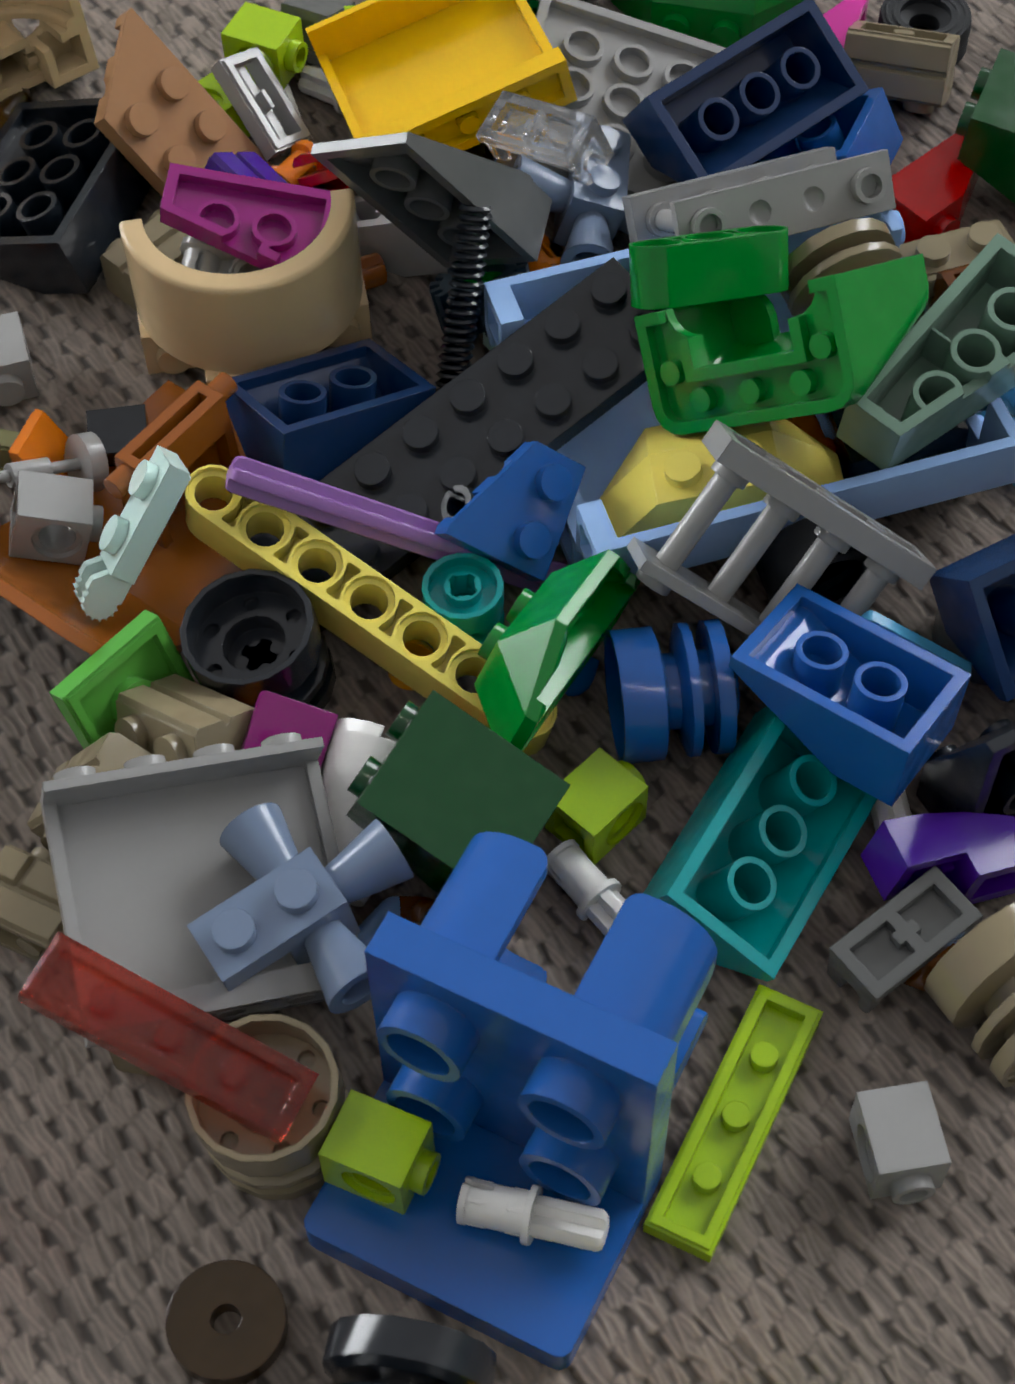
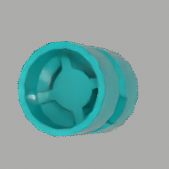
[421,553,505,652]

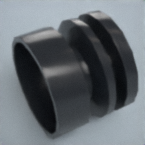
[179,569,336,709]

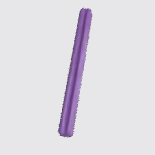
[225,456,568,593]

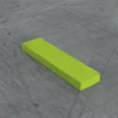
[643,984,824,1263]

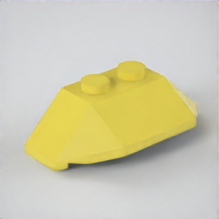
[599,419,843,537]

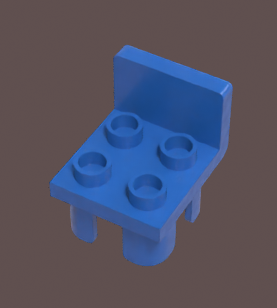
[304,832,717,1370]

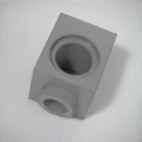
[9,470,104,565]
[849,1080,952,1205]

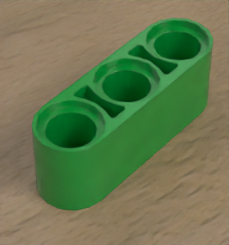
[629,225,789,310]

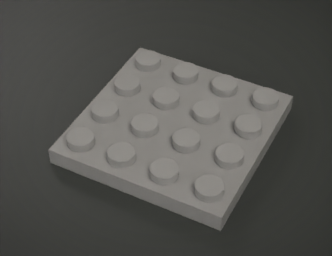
[497,0,725,195]

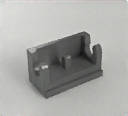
[827,866,983,1013]

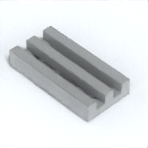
[210,47,313,162]

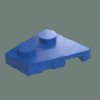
[434,441,586,582]

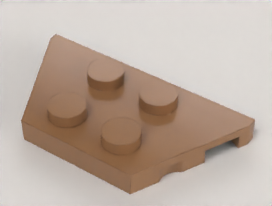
[94,7,273,196]

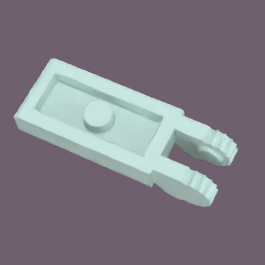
[73,445,191,622]

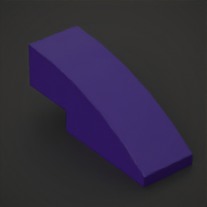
[860,812,1015,904]

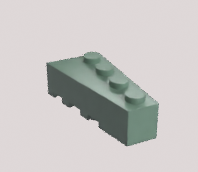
[836,233,1015,469]

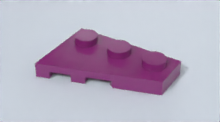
[160,163,331,269]

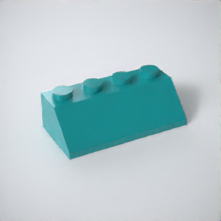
[643,706,877,982]

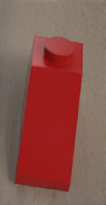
[892,134,979,243]

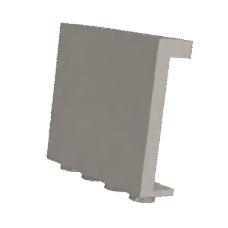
[40,732,358,1048]

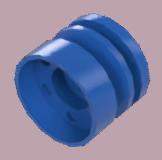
[604,619,740,764]

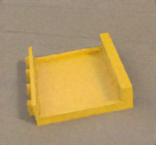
[305,0,577,151]

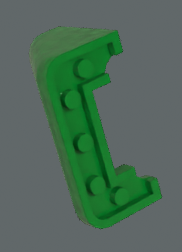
[634,253,929,435]

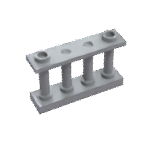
[622,147,896,243]
[627,419,937,636]

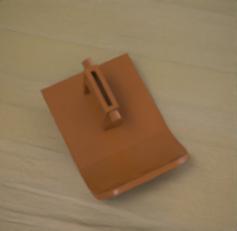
[0,372,246,655]

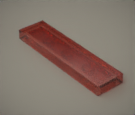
[18,931,319,1145]

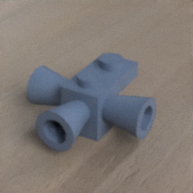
[513,119,631,265]
[186,802,414,1014]

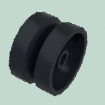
[322,1314,497,1384]

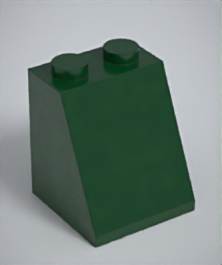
[955,48,1015,204]
[346,690,570,894]

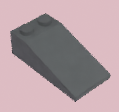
[310,132,552,268]

